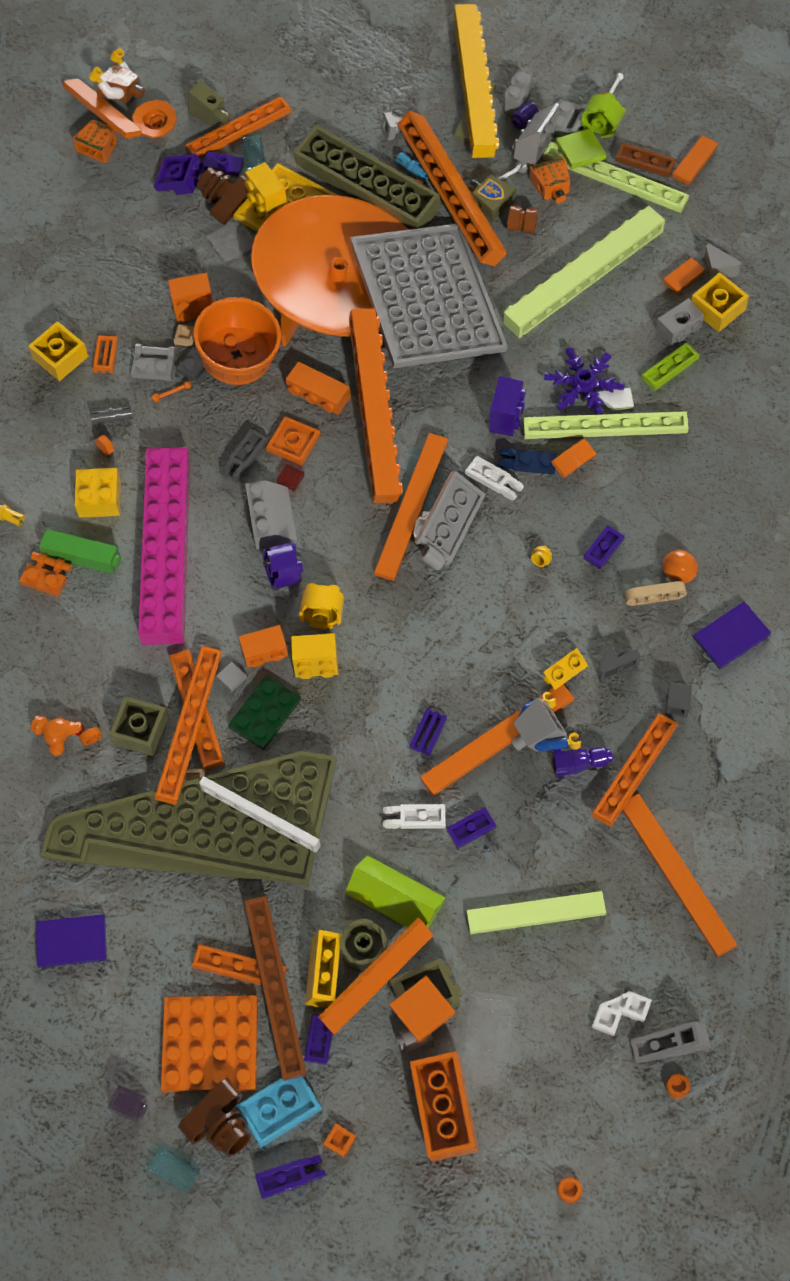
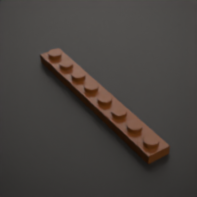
[244,896,307,1081]

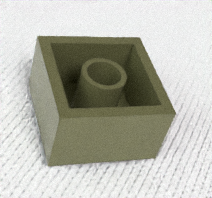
[109,696,169,756]

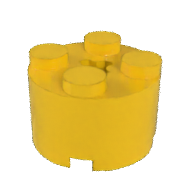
[299,583,344,630]

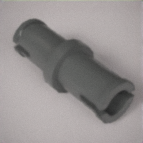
[90,405,132,424]

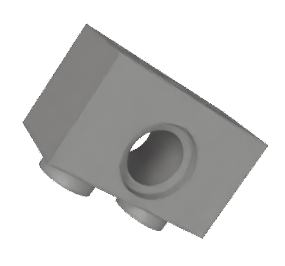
[656,298,704,346]

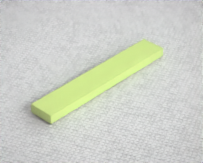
[467,891,606,934]

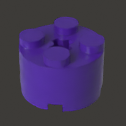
[263,542,303,590]

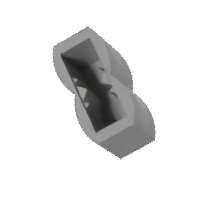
[504,71,531,115]

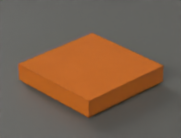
[266,416,321,466]
[389,976,456,1043]

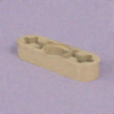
[624,581,687,606]

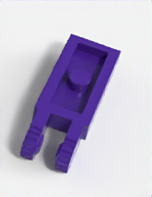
[255,1155,326,1200]

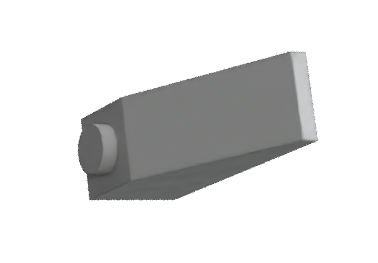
[631,1021,711,1064]

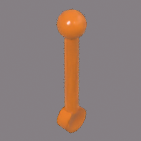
[152,381,191,403]

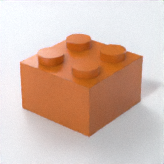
[168,273,213,322]

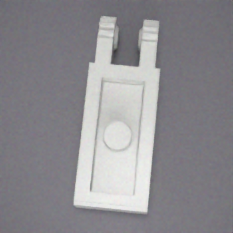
[465,456,524,501]
[383,804,445,829]

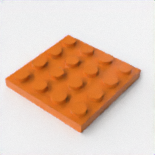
[161,995,258,1092]

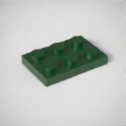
[228,675,301,750]

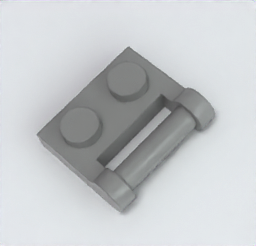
[555,99,587,136]
[131,344,176,381]

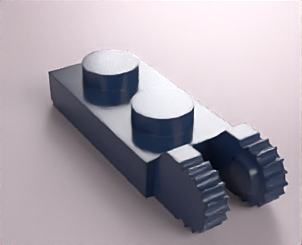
[498,447,557,475]

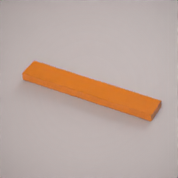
[63,78,142,139]
[185,96,291,159]
[169,649,225,771]
[592,713,678,827]
[318,918,434,1035]

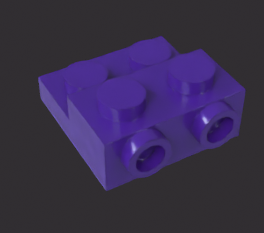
[153,154,204,195]

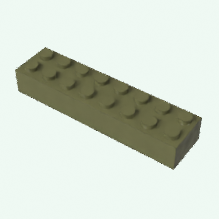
[294,125,441,230]

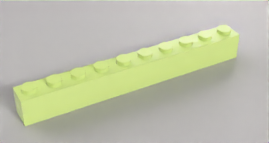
[503,206,665,338]

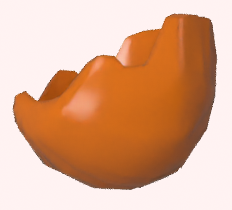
[662,550,699,583]

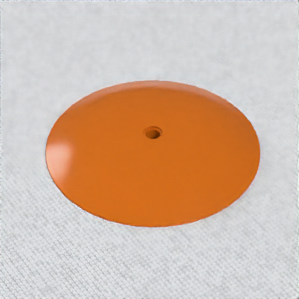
[251,195,408,337]

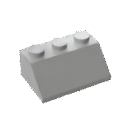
[513,103,560,165]
[245,480,297,549]

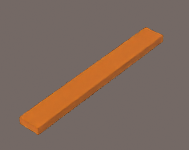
[374,433,448,581]
[155,646,222,805]
[420,684,574,796]
[623,794,737,958]

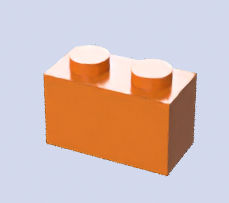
[239,625,288,667]

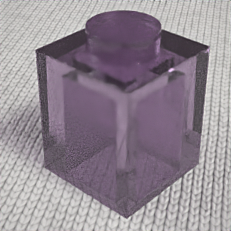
[108,1085,148,1123]

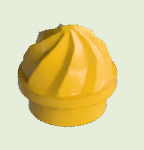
[531,546,552,567]

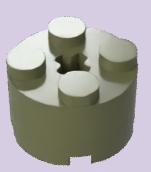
[340,919,387,972]

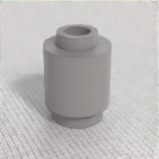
[396,1028,433,1053]

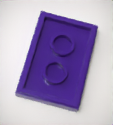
[693,602,771,670]
[36,914,107,968]

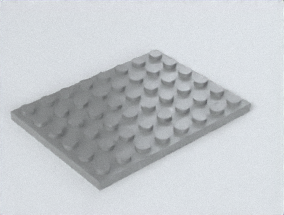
[349,224,508,368]

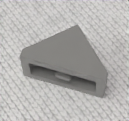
[704,243,741,280]

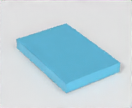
[236,1077,322,1148]

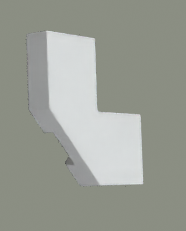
[592,991,652,1036]

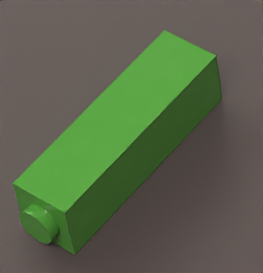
[39,529,121,574]

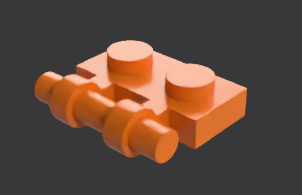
[19,552,72,597]

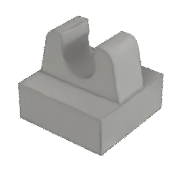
[381,112,402,140]

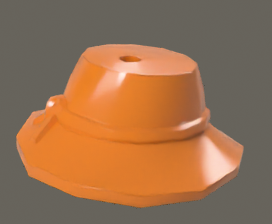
[132,100,177,138]

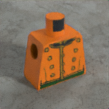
[73,120,117,164]
[529,157,570,203]

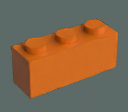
[286,361,351,415]

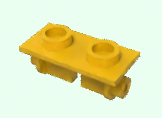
[543,648,588,690]

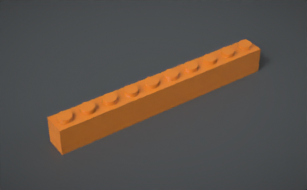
[397,111,508,267]
[349,308,403,503]

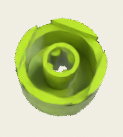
[581,92,626,138]

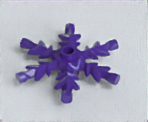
[544,347,625,415]

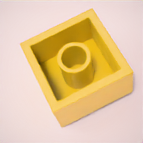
[245,162,287,219]
[691,272,749,332]
[28,321,88,382]
[75,468,121,518]
[291,633,339,679]

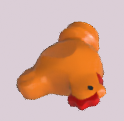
[30,715,84,757]

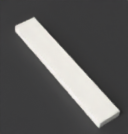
[199,776,321,852]

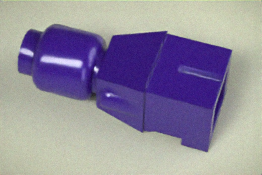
[553,747,613,777]

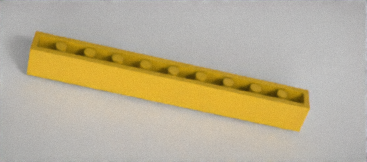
[453,4,499,158]

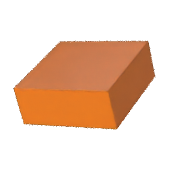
[323,1124,356,1158]

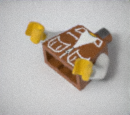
[89,48,145,103]

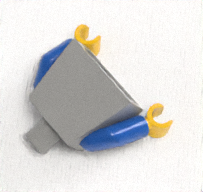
[511,692,581,752]

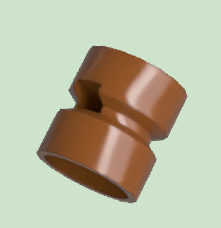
[507,205,538,234]

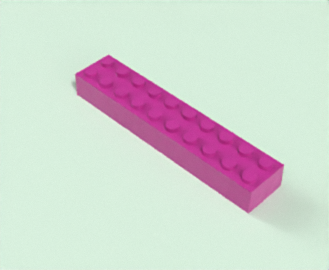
[138,447,191,645]

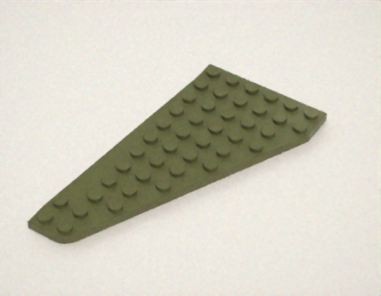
[40,751,337,887]

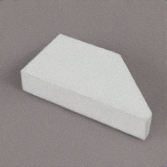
[596,388,634,411]

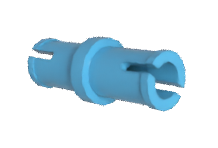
[396,152,429,183]

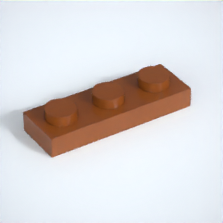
[615,142,676,178]

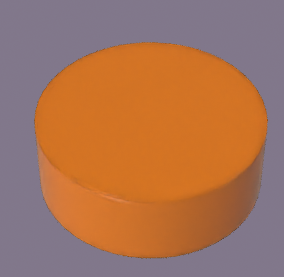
[95,435,114,456]
[79,727,102,745]
[666,1073,690,1099]
[557,1177,582,1204]

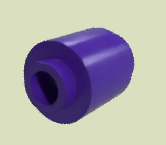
[511,102,539,130]

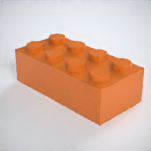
[410,1051,479,1162]

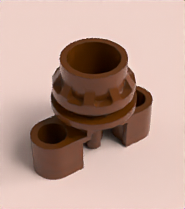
[196,167,248,225]
[178,1078,252,1157]

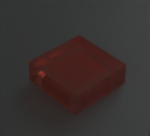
[276,464,305,491]

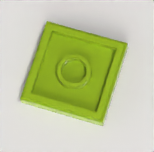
[556,128,607,169]

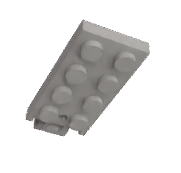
[415,471,486,571]

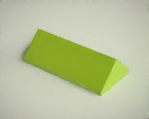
[345,855,446,929]

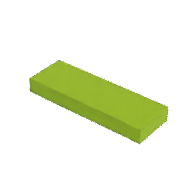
[641,342,700,392]

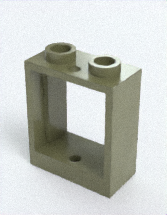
[390,958,462,1008]

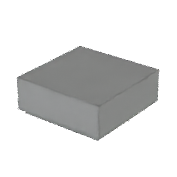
[216,662,247,692]

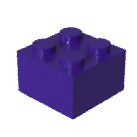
[489,376,526,437]

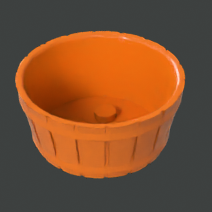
[193,297,281,385]

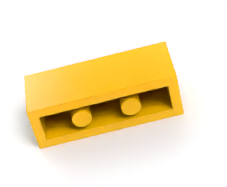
[305,930,341,1008]

